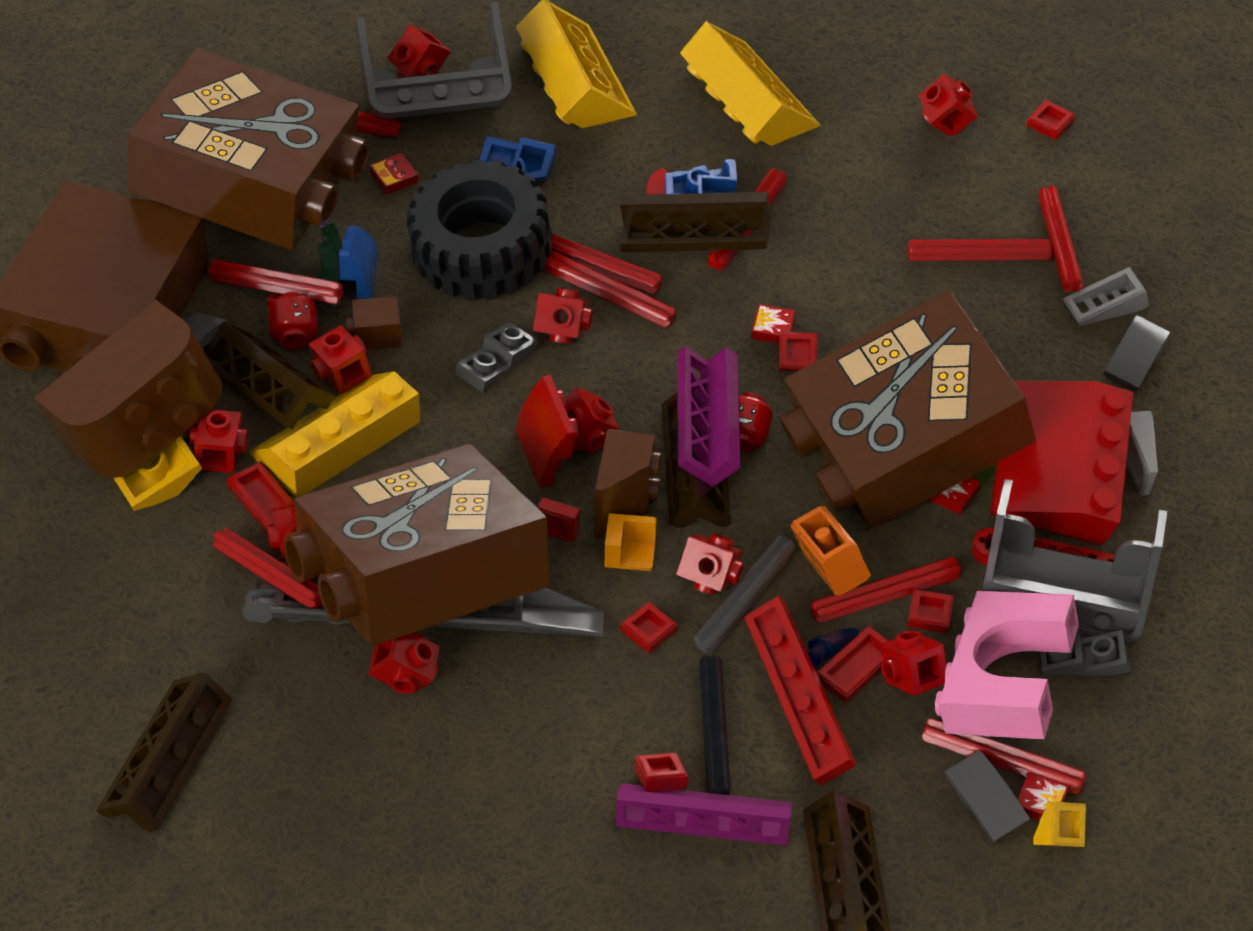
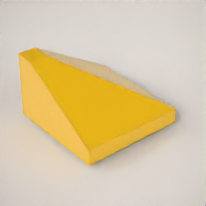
[1033,802,1086,847]

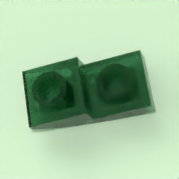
[316,222,346,302]

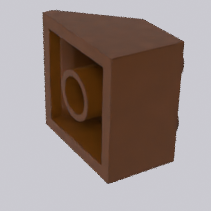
[594,429,661,539]

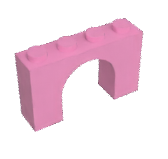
[935,591,1079,739]

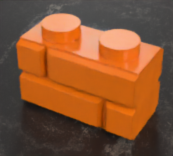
[790,506,871,596]

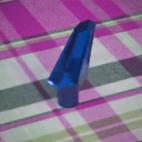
[808,627,859,666]

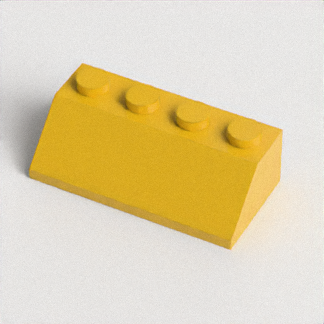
[516,0,637,128]
[680,21,820,146]
[249,371,420,498]

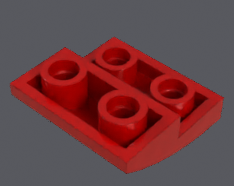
[516,375,579,488]

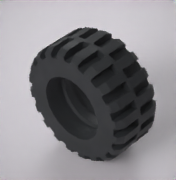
[406,160,552,300]

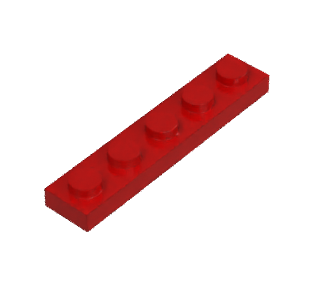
[744,596,857,786]

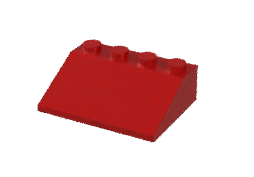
[990,381,1133,544]

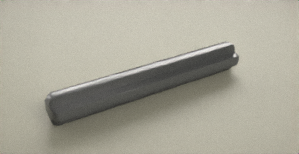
[694,536,795,654]

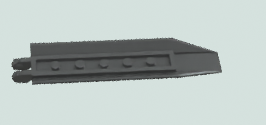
[241,579,604,637]

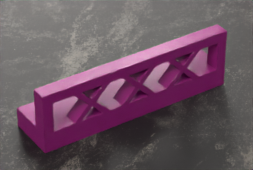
[677,346,740,487]
[616,783,792,845]

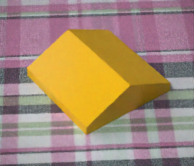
[114,436,202,511]

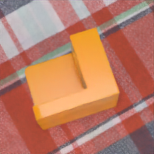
[604,513,657,571]

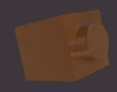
[345,296,402,350]

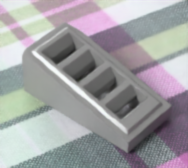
[1063,267,1149,327]
[1126,411,1158,496]

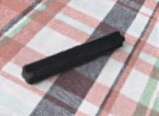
[699,655,731,795]

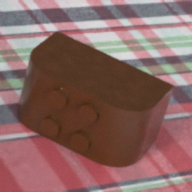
[34,299,222,478]

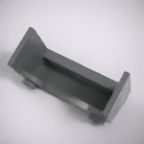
[356,2,511,119]
[982,479,1167,643]

